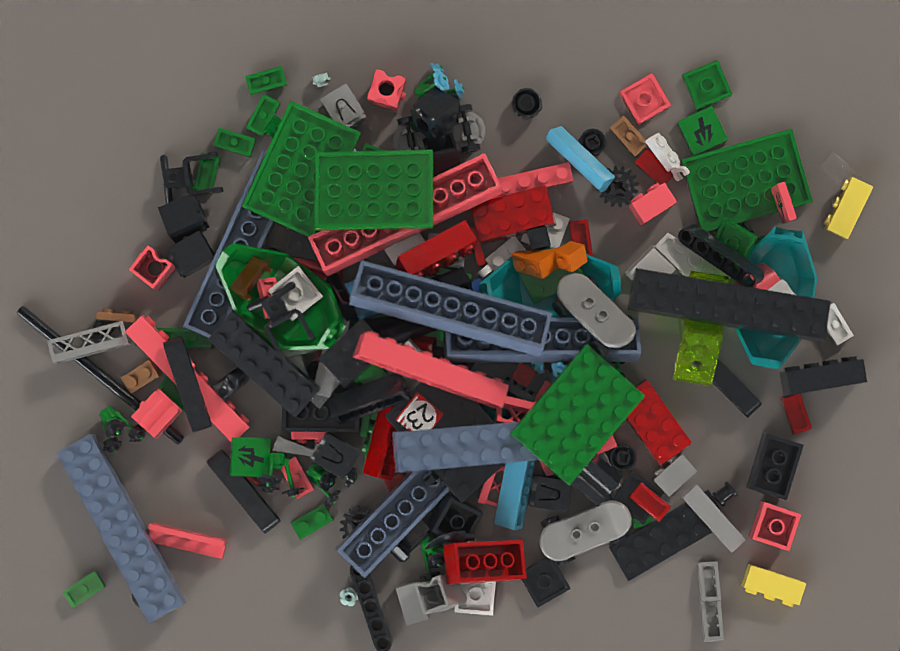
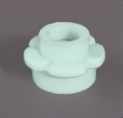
[313,72,331,87]
[340,587,358,606]

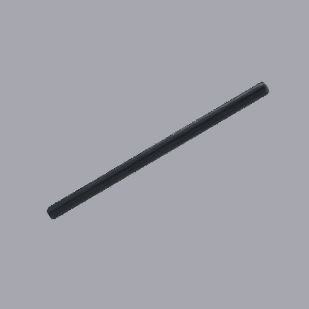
[17,306,184,444]

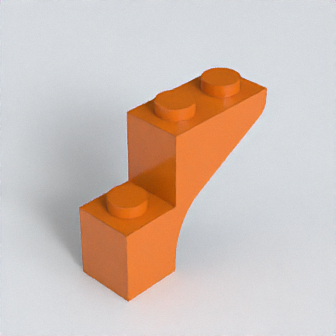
[511,241,588,279]

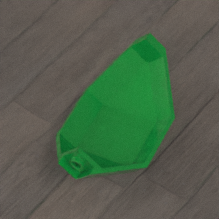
[216,243,346,351]

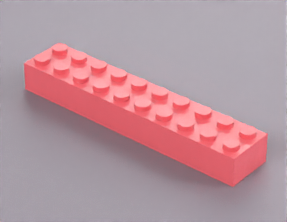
[308,153,503,277]

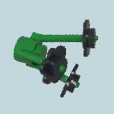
[257,453,304,498]
[307,462,357,506]
[419,536,445,581]

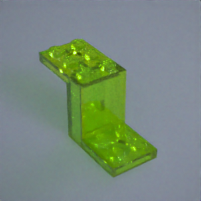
[673,270,729,386]

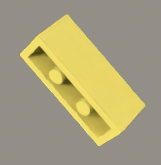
[824,177,873,239]
[741,563,807,607]

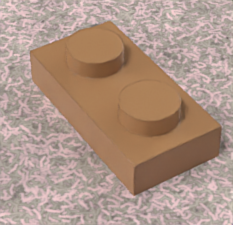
[609,116,648,157]
[96,308,138,323]
[121,359,162,394]

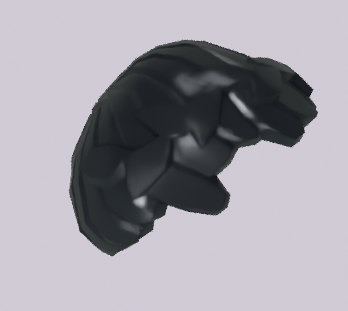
[512,88,542,119]

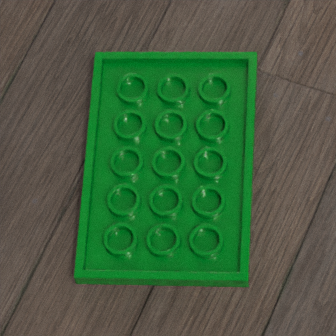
[242,100,362,237]
[681,129,813,232]
[315,150,433,230]
[510,344,645,485]

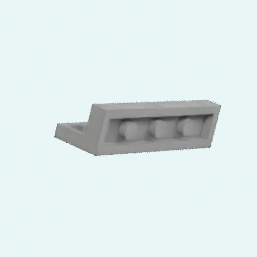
[47,321,131,364]

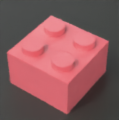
[628,183,677,226]
[749,501,801,551]

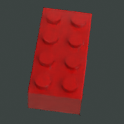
[471,185,557,245]
[395,220,477,277]
[626,380,692,465]
[443,540,527,585]

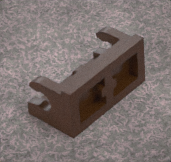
[230,257,273,301]

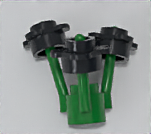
[99,407,146,453]

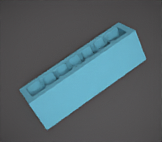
[546,126,615,192]
[494,460,536,530]

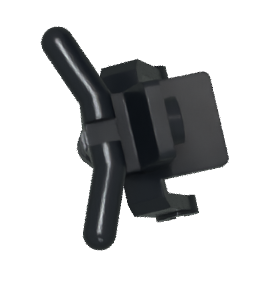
[160,152,224,204]
[247,282,316,358]

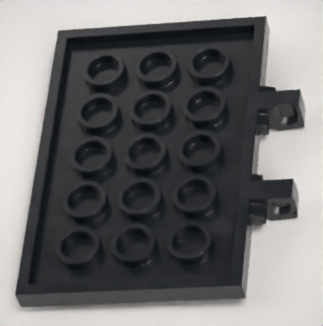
[384,382,505,503]

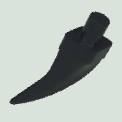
[424,530,475,550]

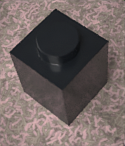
[527,226,551,250]

